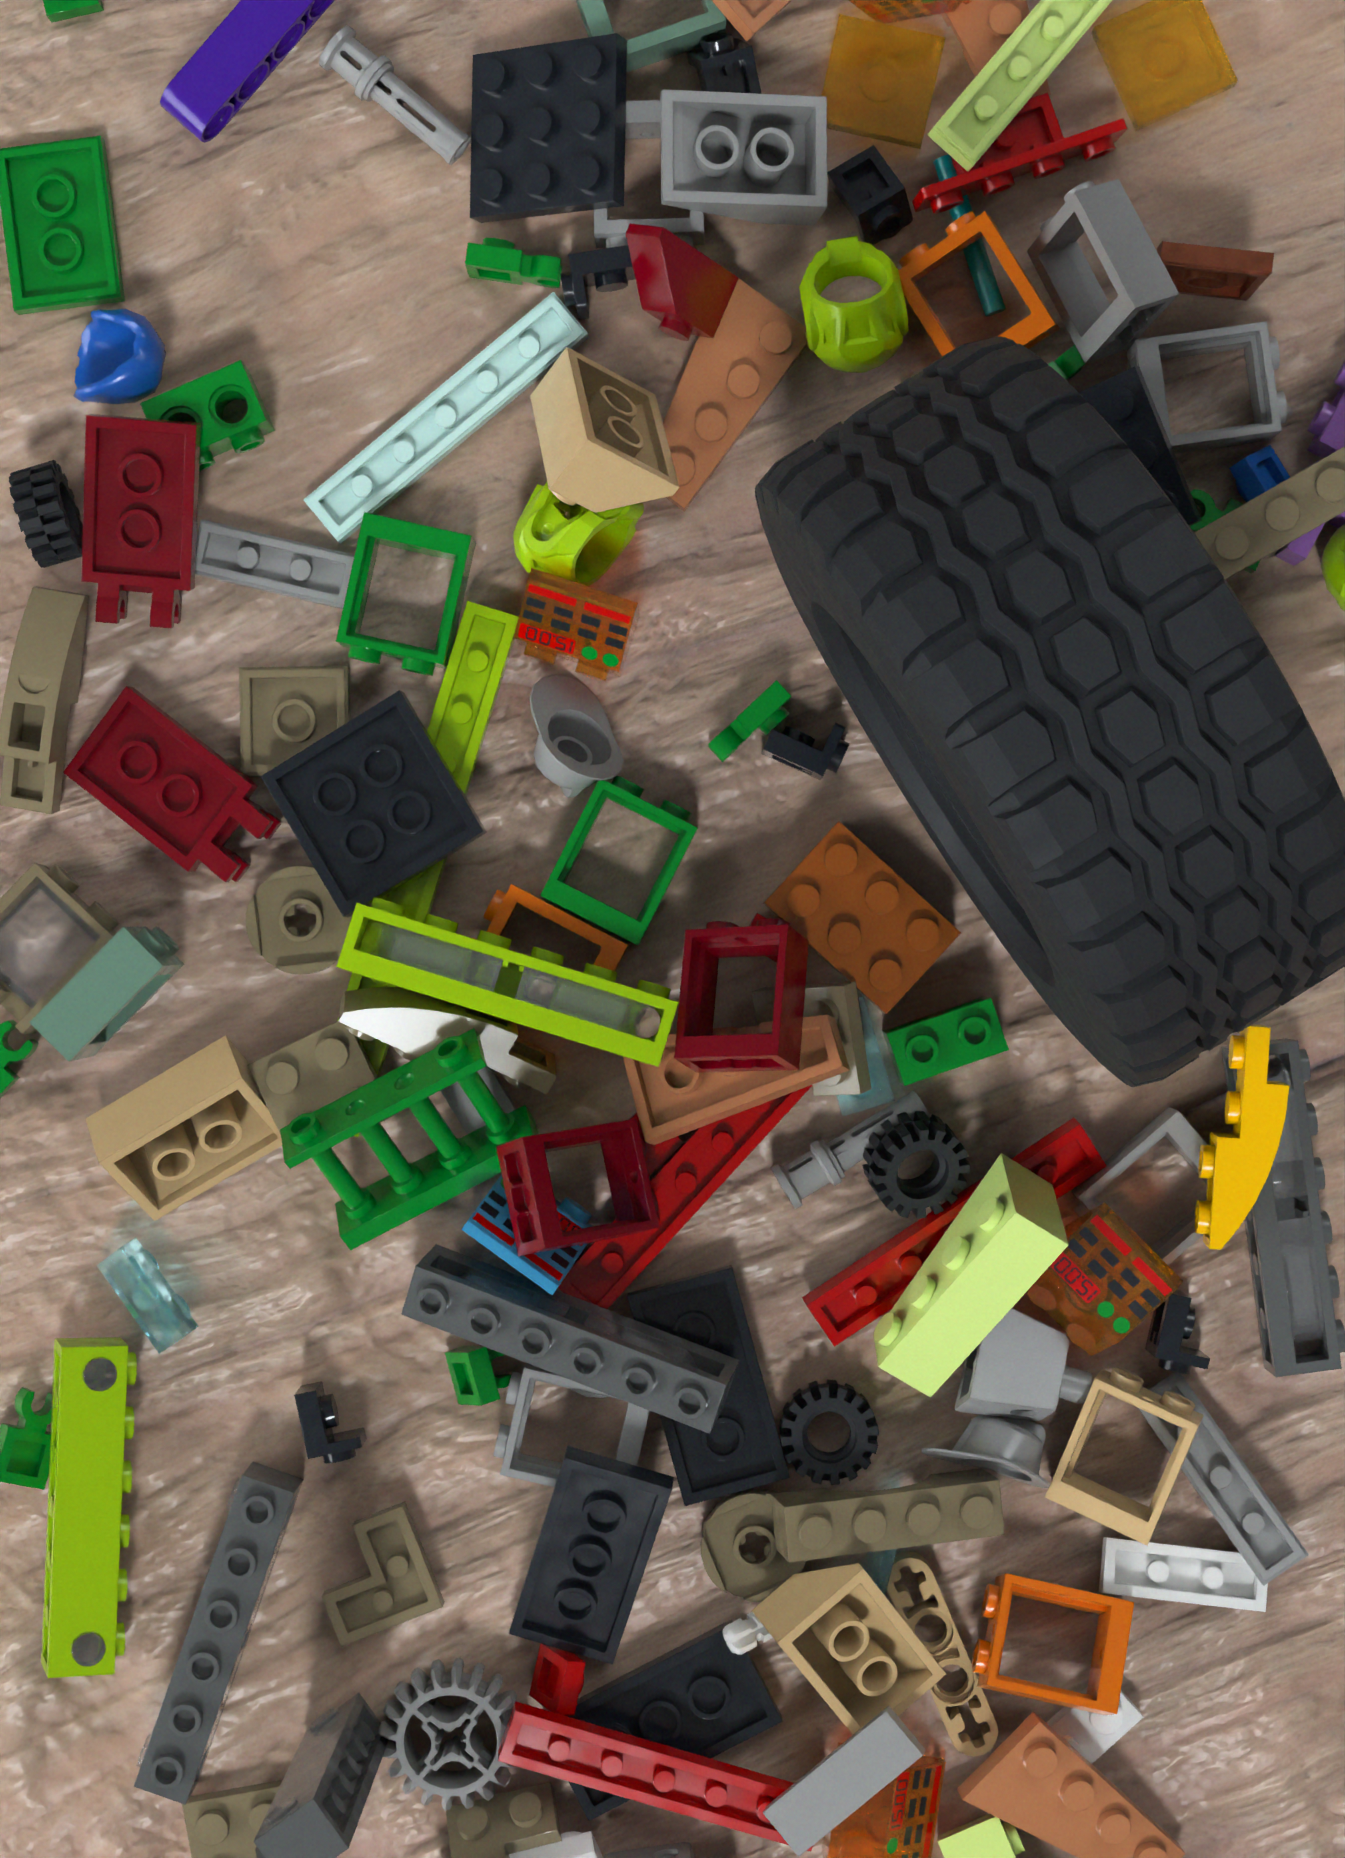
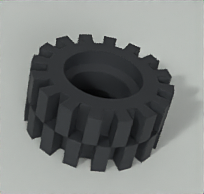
[9,460,83,568]
[863,1111,970,1219]
[779,1379,879,1485]

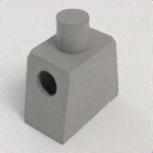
[954,1308,1092,1421]

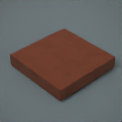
[1156,241,1274,301]

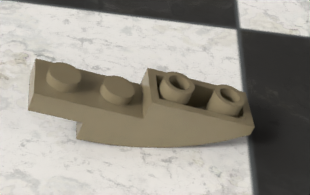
[0,586,89,814]
[339,987,557,1094]

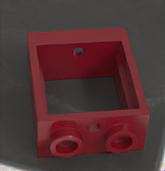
[674,918,809,1073]
[496,1119,659,1256]

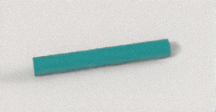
[933,154,1006,317]

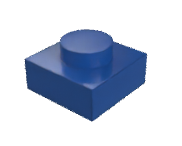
[1229,444,1290,502]

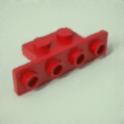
[912,92,1128,214]

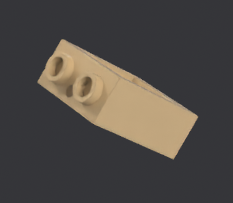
[1045,1367,1204,1546]

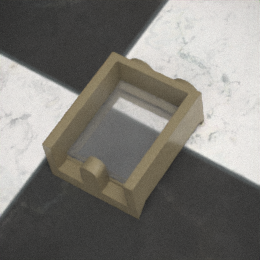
[0,863,119,1034]

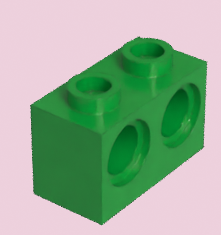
[140,360,275,472]
[882,996,1009,1086]

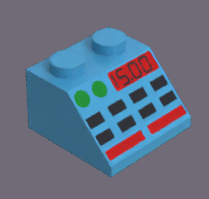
[461,1174,592,1295]

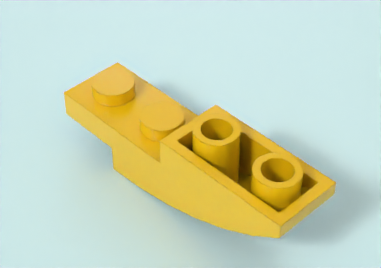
[1195,1024,1290,1250]

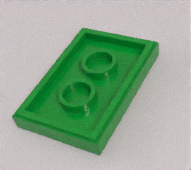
[0,136,125,315]

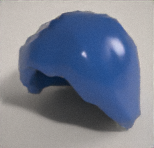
[73,309,166,404]

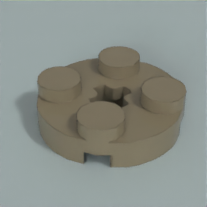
[246,866,352,975]
[700,1489,806,1602]

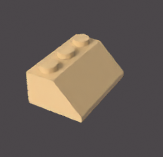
[530,347,680,513]
[85,1035,282,1221]
[751,1563,946,1735]

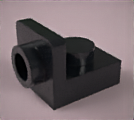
[687,33,762,94]
[827,145,913,245]
[560,245,635,320]
[761,722,850,780]
[1145,1288,1210,1374]
[294,1381,367,1464]

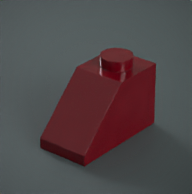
[625,223,739,341]

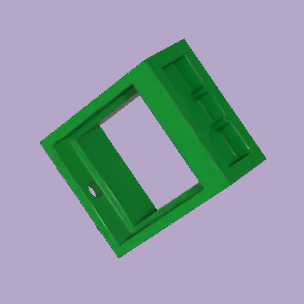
[336,512,476,676]
[540,775,698,945]

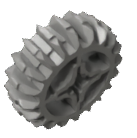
[379,1658,518,1811]

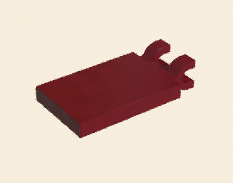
[81,414,201,628]
[63,686,282,882]

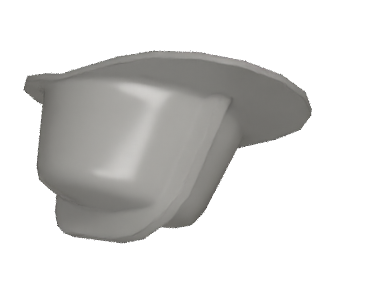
[529,675,623,798]
[921,1415,1050,1488]

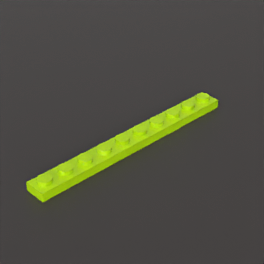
[337,601,521,1137]

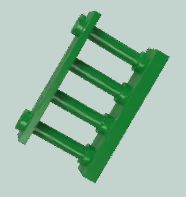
[280,1028,539,1251]

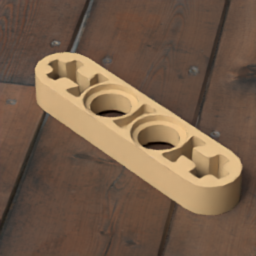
[884,1551,999,1757]

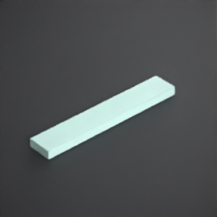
[304,292,589,544]

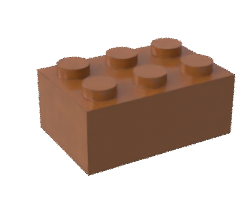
[763,821,961,1014]

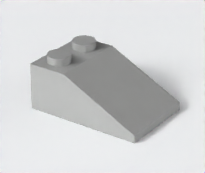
[660,90,827,225]

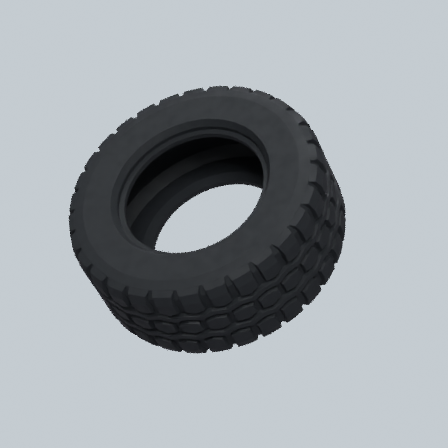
[755,337,1345,1087]

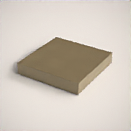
[239,666,351,777]

